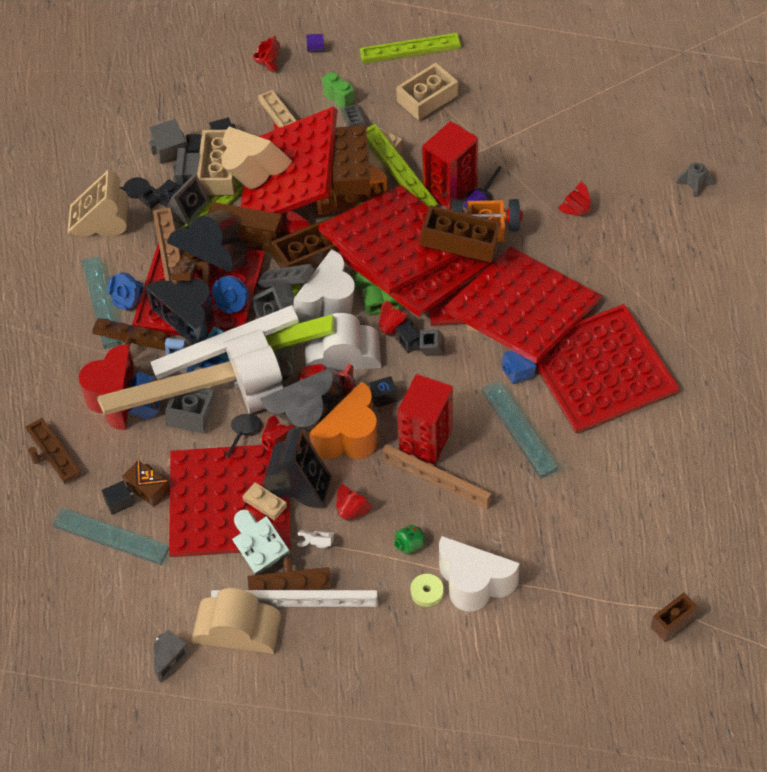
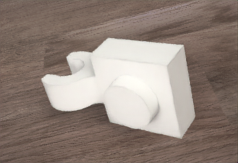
[297,530,334,548]

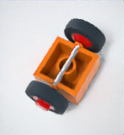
[452,199,523,242]

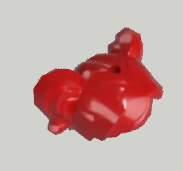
[253,35,280,72]

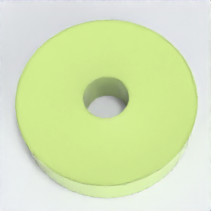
[410,574,443,607]

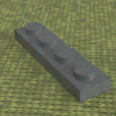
[257,264,315,288]

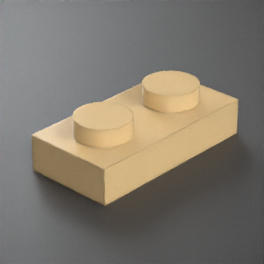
[243,483,287,521]

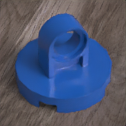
[108,272,144,310]
[211,276,249,313]

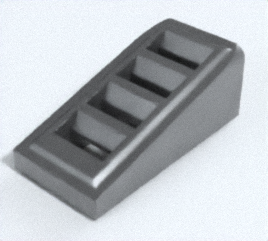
[341,104,365,127]

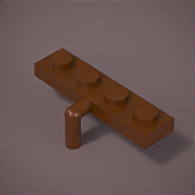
[171,251,210,284]
[92,318,171,351]
[25,418,82,485]
[247,556,331,590]

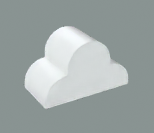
[293,250,354,324]
[305,313,381,371]
[224,329,283,414]
[439,536,520,612]

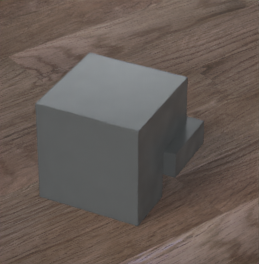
[149,119,186,164]
[173,148,200,187]

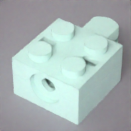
[232,510,290,575]

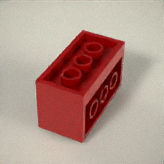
[422,121,478,210]
[397,374,453,466]

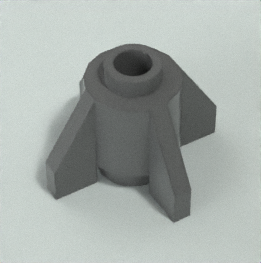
[677,162,714,197]

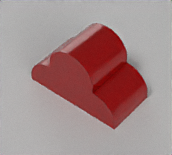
[78,345,135,430]

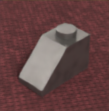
[153,630,189,683]

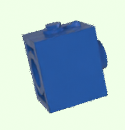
[501,350,536,384]

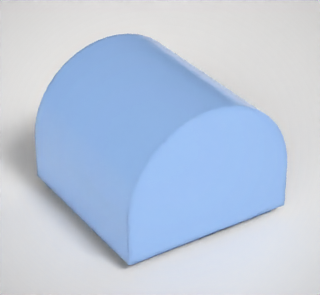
[165,338,187,356]

